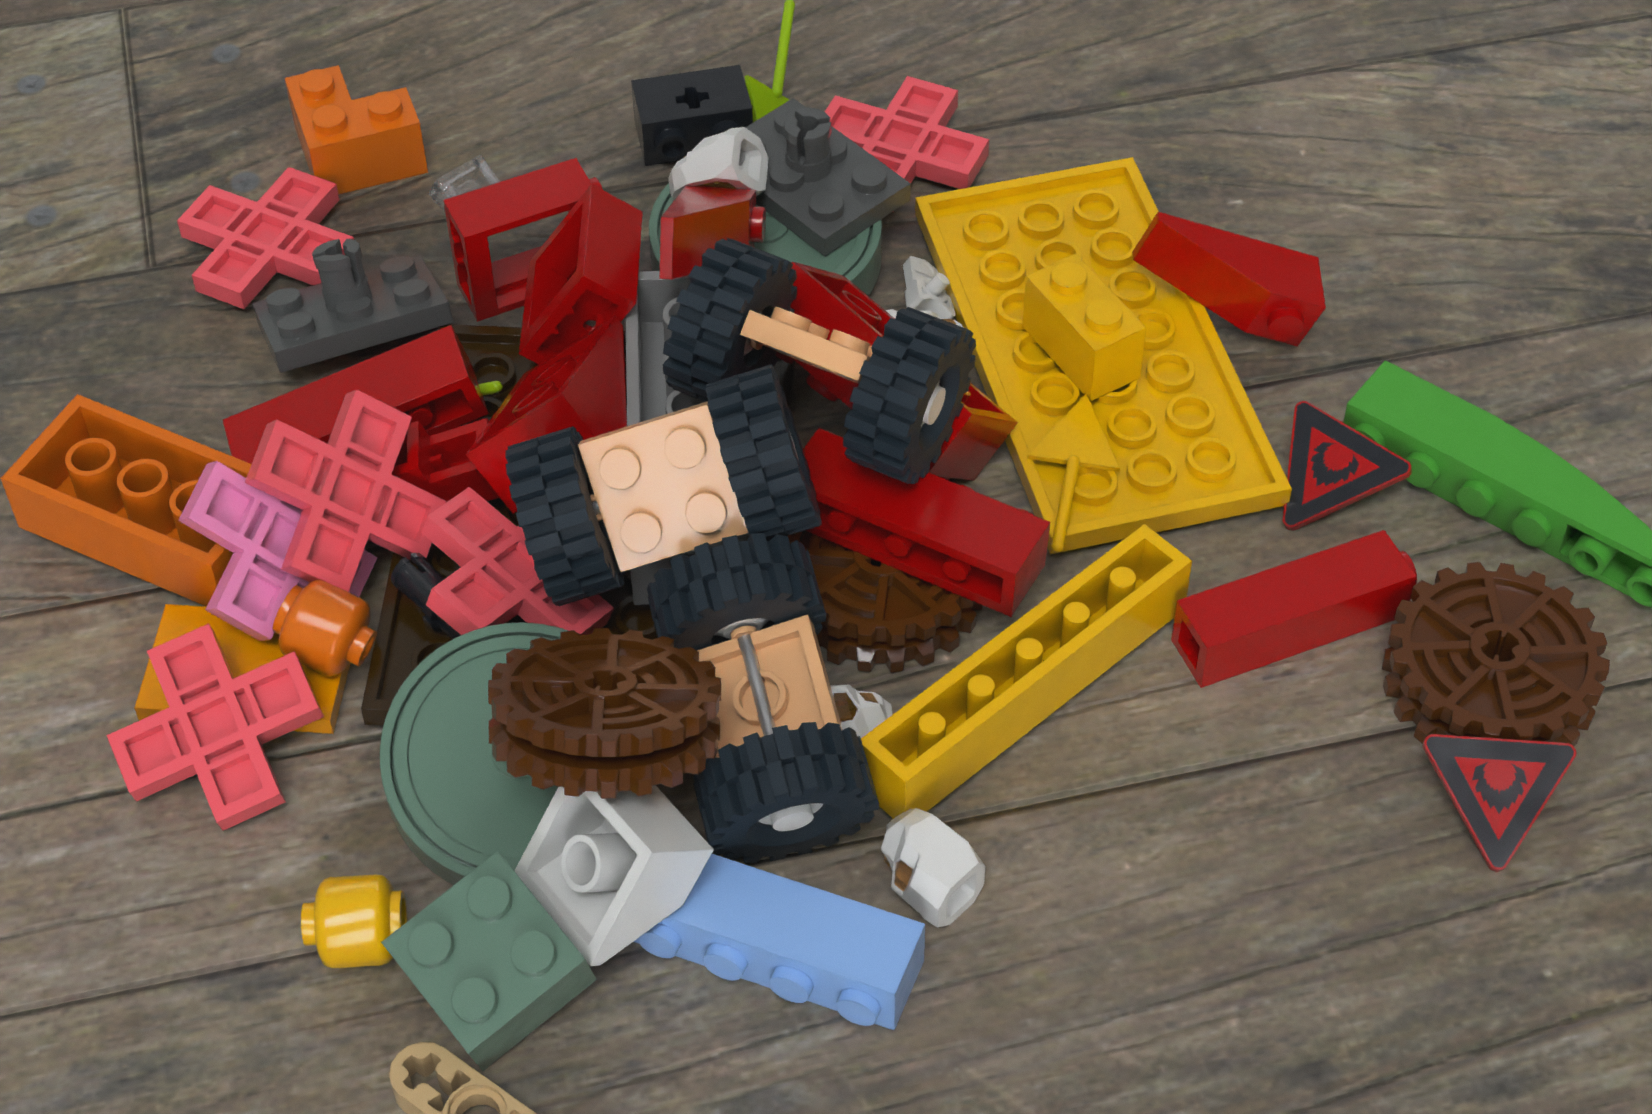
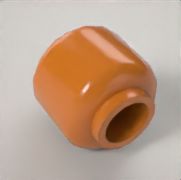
[272,580,377,676]

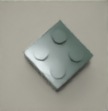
[381,851,597,1071]

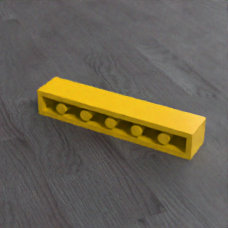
[861,524,1192,819]

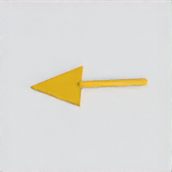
[1027,393,1120,553]

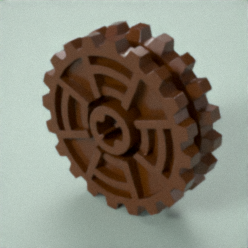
[788,531,983,672]
[1382,562,1610,746]
[488,628,721,799]

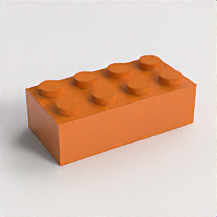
[0,394,252,607]

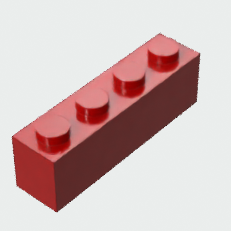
[223,325,489,464]
[803,428,1050,617]

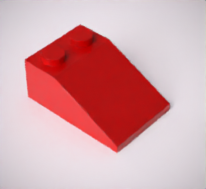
[465,315,627,513]

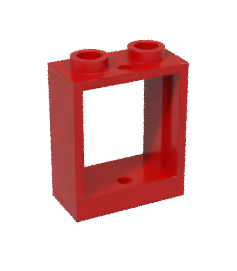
[443,158,603,322]
[519,184,643,364]

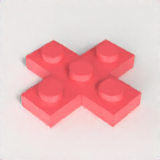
[825,76,989,212]
[177,167,354,309]
[245,389,446,592]
[421,487,614,635]
[106,623,324,831]

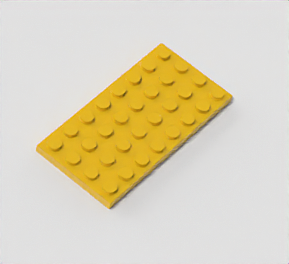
[915,157,1292,555]

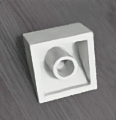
[515,785,714,966]

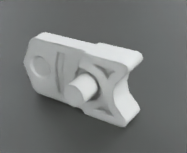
[903,256,956,320]

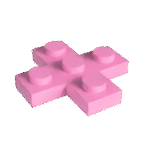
[178,461,378,641]

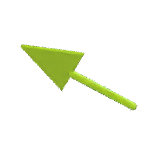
[744,0,795,123]

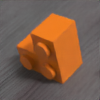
[284,65,428,195]

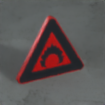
[1283,401,1412,531]
[1422,734,1576,872]

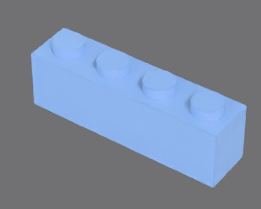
[633,854,925,1030]

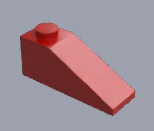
[659,186,766,280]
[1132,212,1326,347]

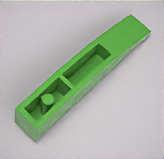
[1343,360,1652,608]

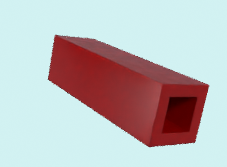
[1171,530,1417,688]

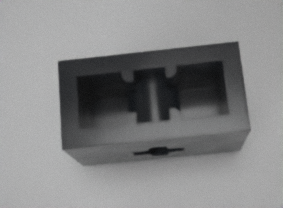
[631,65,753,166]

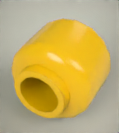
[301,874,408,968]

